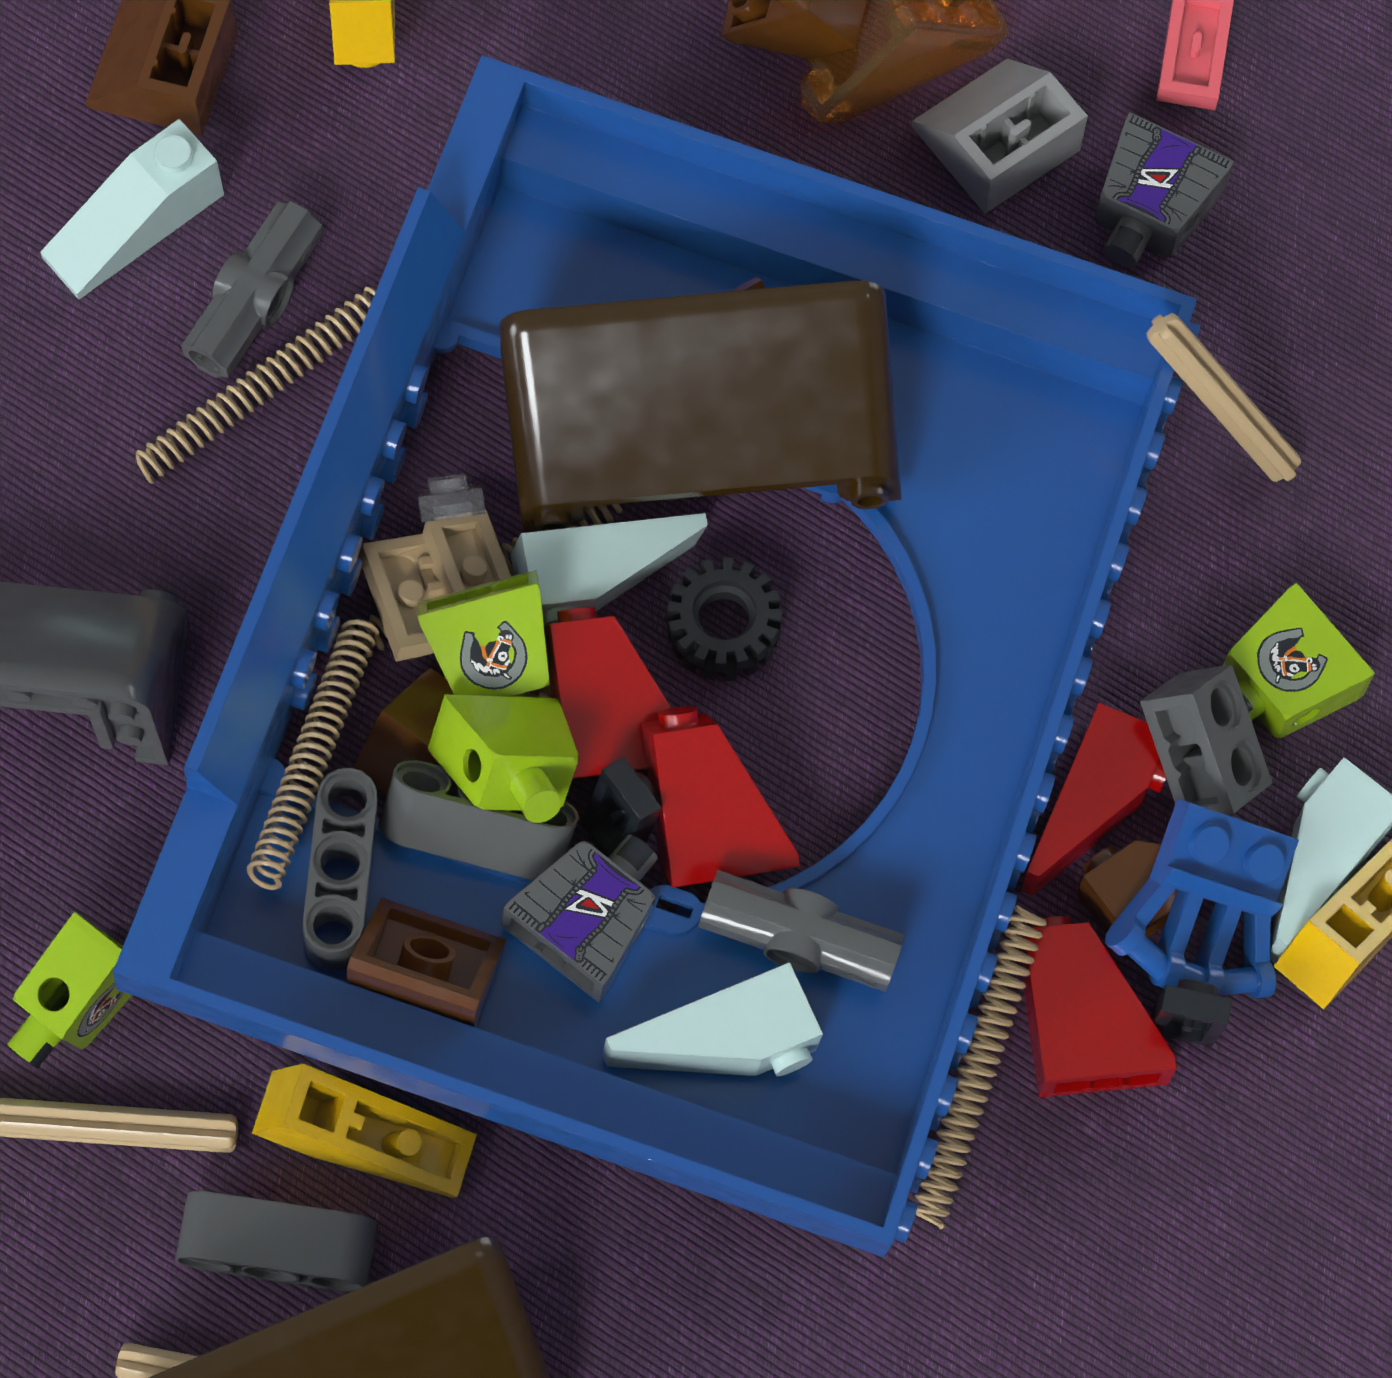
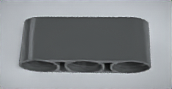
[378,760,579,880]
[303,768,377,971]
[175,1191,379,1292]

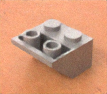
[911,58,1088,214]

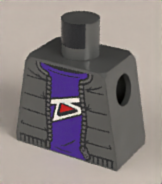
[1095,112,1234,268]
[501,834,658,1003]

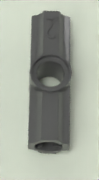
[181,201,324,378]
[698,870,905,992]

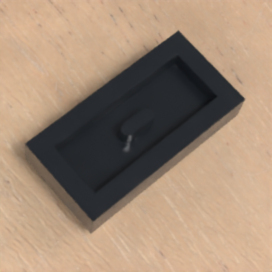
[581,757,661,857]
[1150,979,1233,1047]

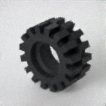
[667,557,782,682]

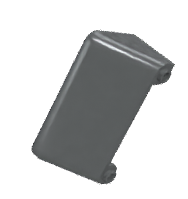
[0,582,190,765]

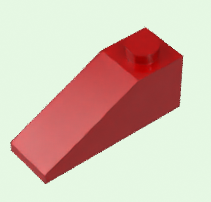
[1021,703,1166,896]

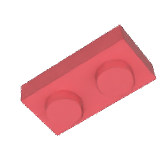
[1156,0,1234,111]

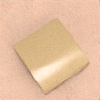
[359,509,511,662]

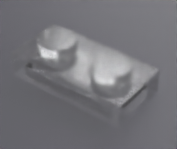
[416,473,486,522]

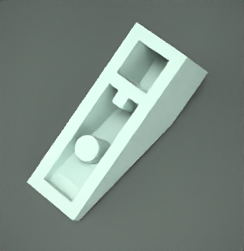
[40,119,224,300]
[510,513,708,627]
[1270,757,1392,963]
[602,962,823,1076]

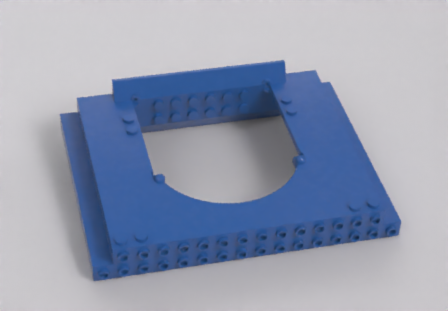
[113,55,1201,1258]

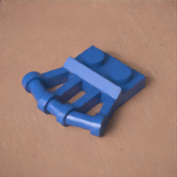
[1105,798,1299,999]

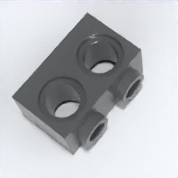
[1140,664,1272,814]

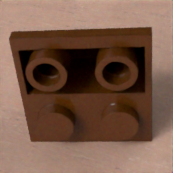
[86,0,238,136]
[721,0,867,59]

